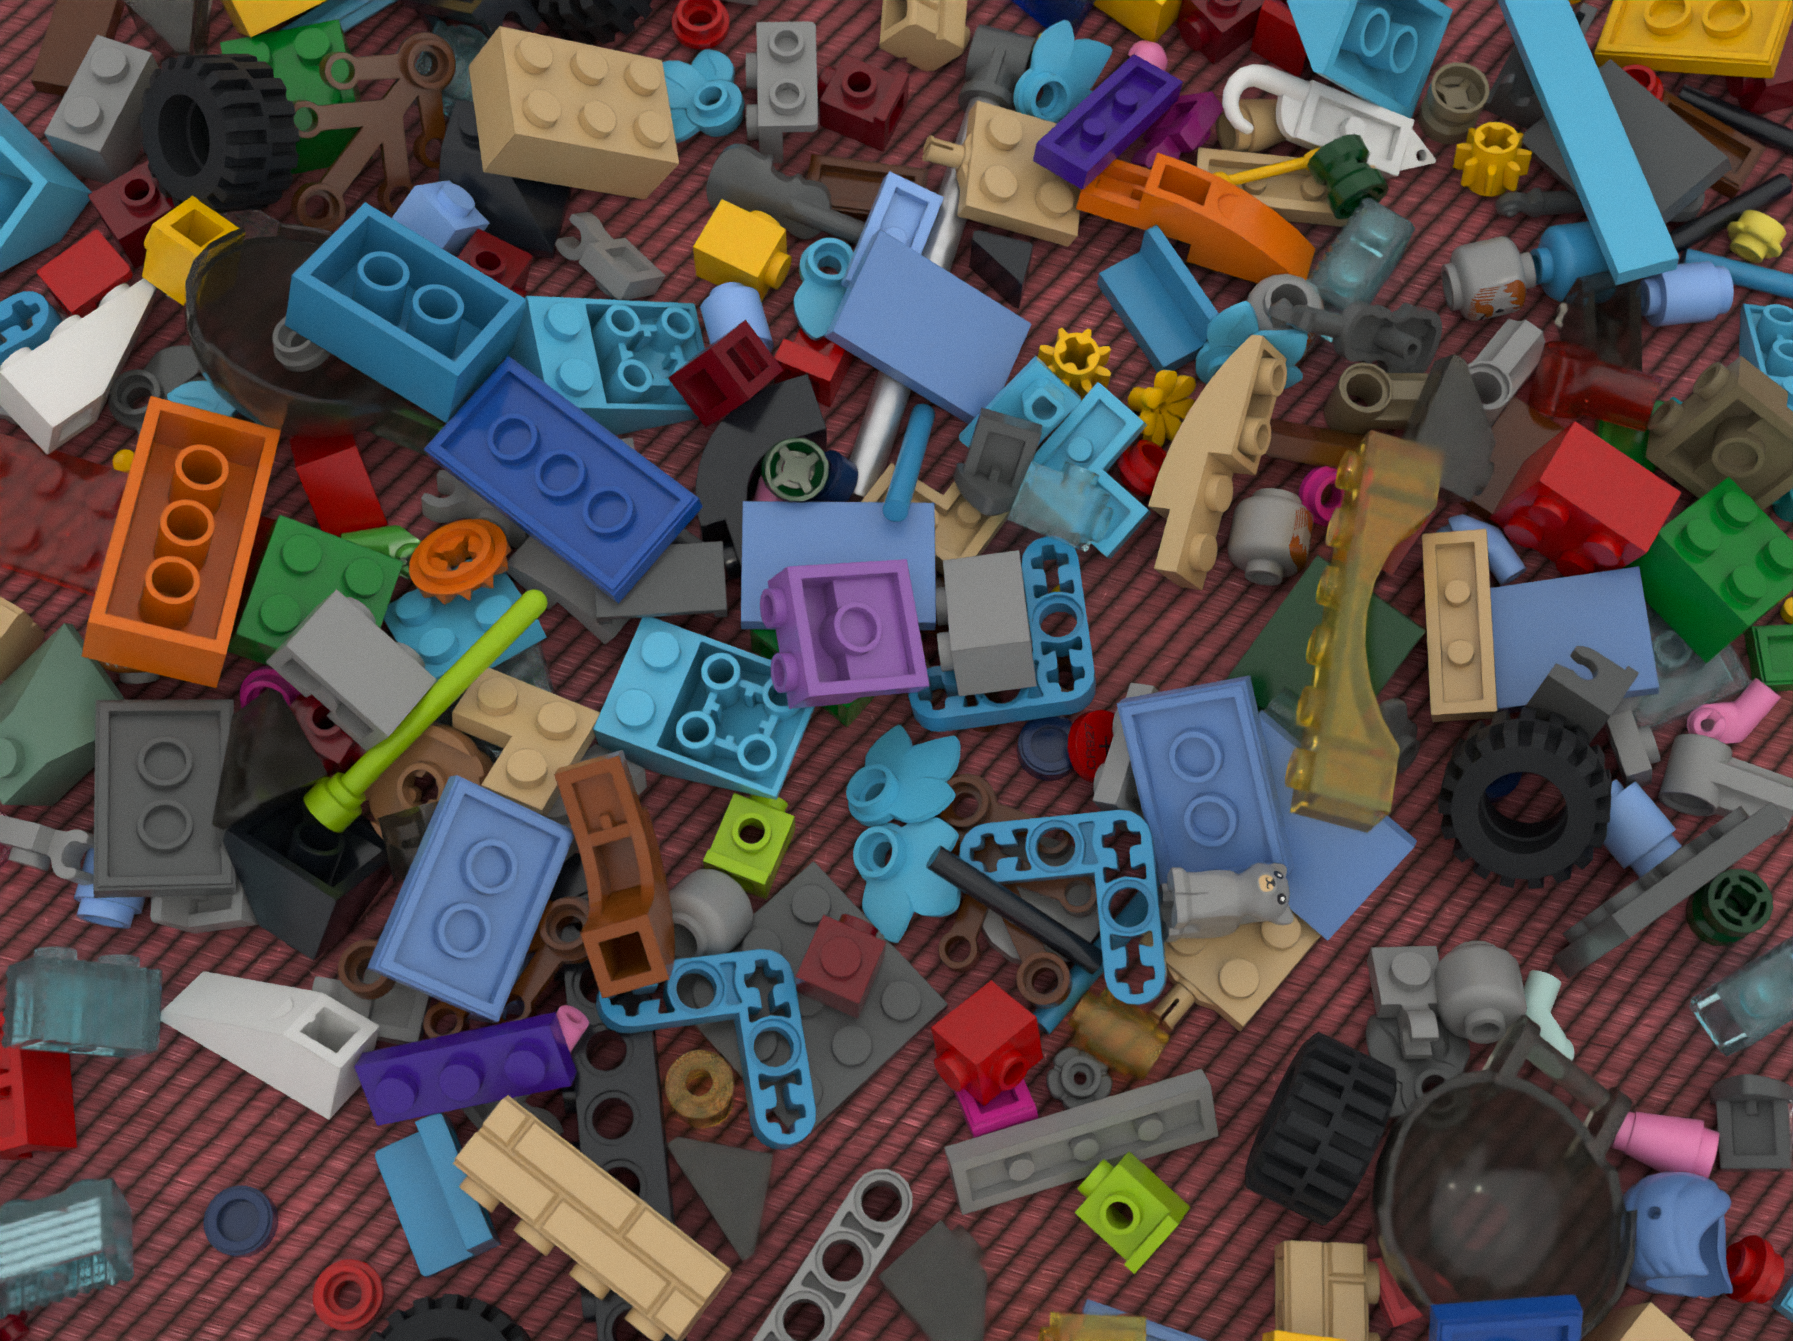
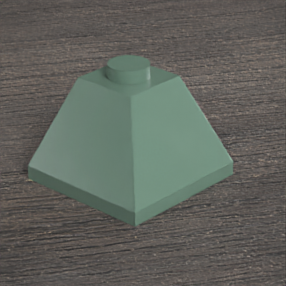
[0,623,125,806]

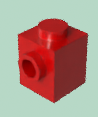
[931,981,1043,1106]

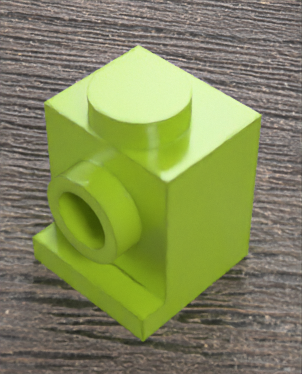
[703,793,796,899]
[1075,1151,1190,1274]

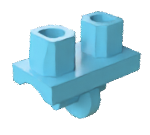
[959,356,1082,448]

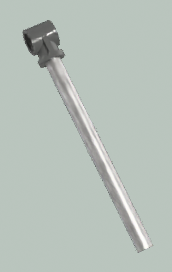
[847,24,1037,502]

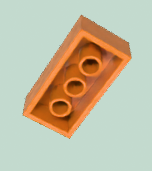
[81,396,281,688]

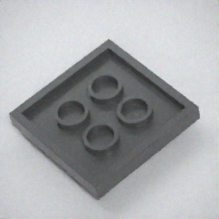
[1552,802,1789,979]
[676,861,948,1144]

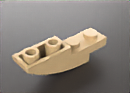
[1148,335,1287,590]

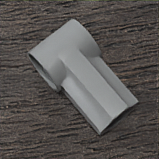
[1449,318,1551,438]
[1658,734,1793,836]

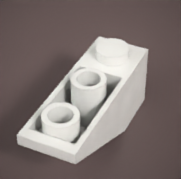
[0,278,157,455]
[160,971,380,1120]

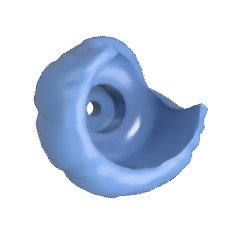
[1612,1171,1733,1298]

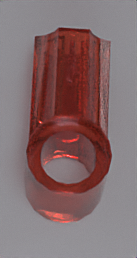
[1527,341,1663,432]

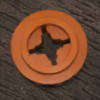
[409,519,512,605]

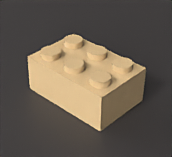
[469,26,679,200]

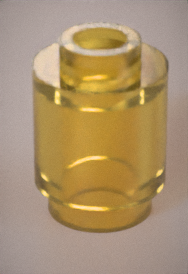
[1067,986,1171,1081]
[665,1050,736,1128]

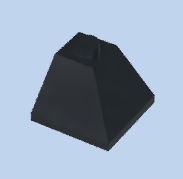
[438,99,573,259]
[223,778,406,961]

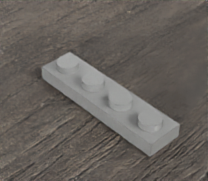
[944,1069,1218,1215]

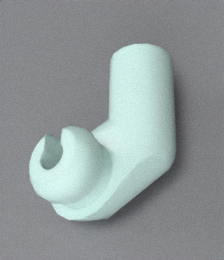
[1513,970,1575,1071]

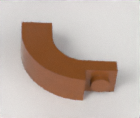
[554,750,675,999]

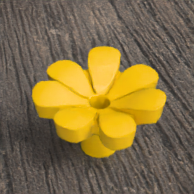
[1128,370,1196,447]

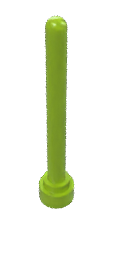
[303,589,548,833]

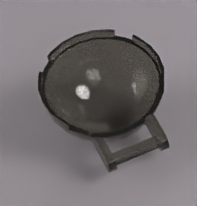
[184,223,487,457]
[1370,1015,1637,1338]

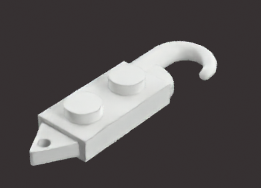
[1222,64,1436,179]

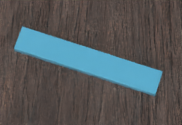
[1497,0,1680,285]

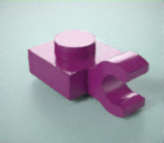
[1131,91,1224,169]

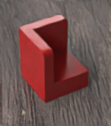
[36,229,134,318]
[774,327,855,407]

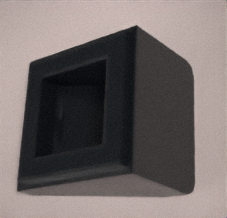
[969,230,1033,309]

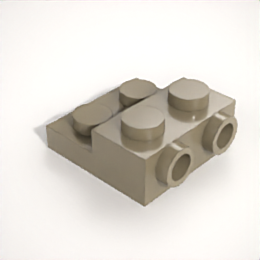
[1646,356,1793,511]

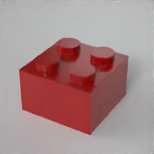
[1489,421,1682,577]

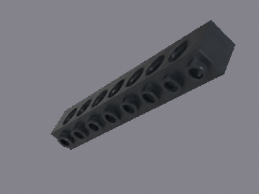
[549,853,688,1341]

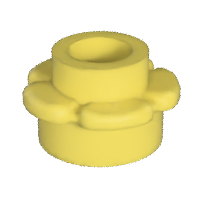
[1727,210,1786,263]

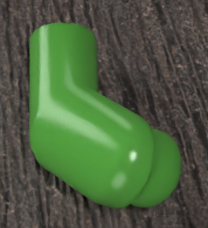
[341,525,422,579]

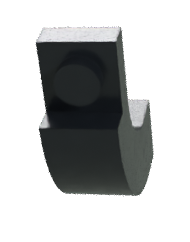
[696,374,827,580]

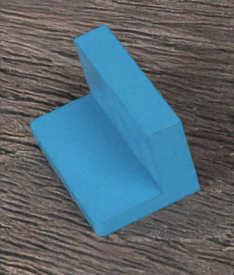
[1097,225,1219,373]
[375,1112,501,1277]

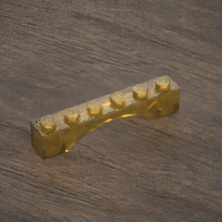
[1285,430,1445,833]

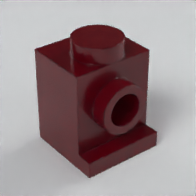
[817,54,909,152]
[668,320,783,428]

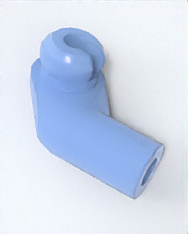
[1436,514,1527,586]

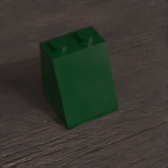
[1226,555,1427,757]

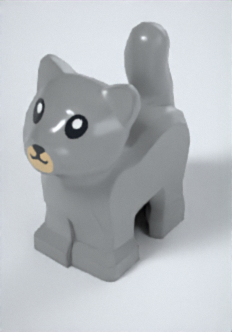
[1159,862,1294,942]

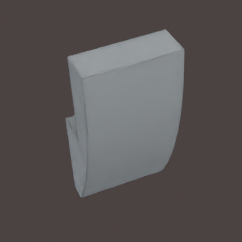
[506,536,630,644]

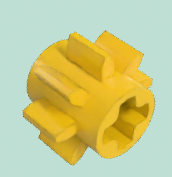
[1453,122,1532,197]
[1038,328,1111,400]

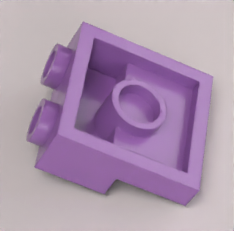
[760,559,930,709]

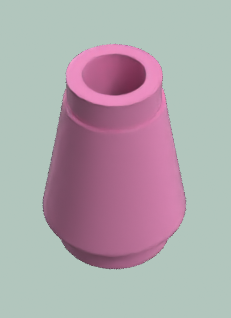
[1611,1109,1719,1178]

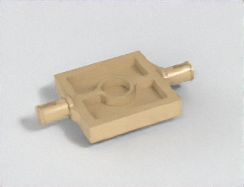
[922,100,1081,246]
[1138,910,1322,1032]

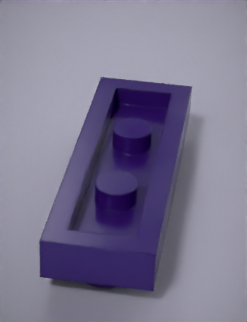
[1033,54,1183,190]
[354,1012,577,1126]

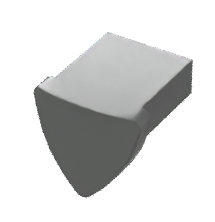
[953,407,1042,516]
[1709,1074,1793,1172]

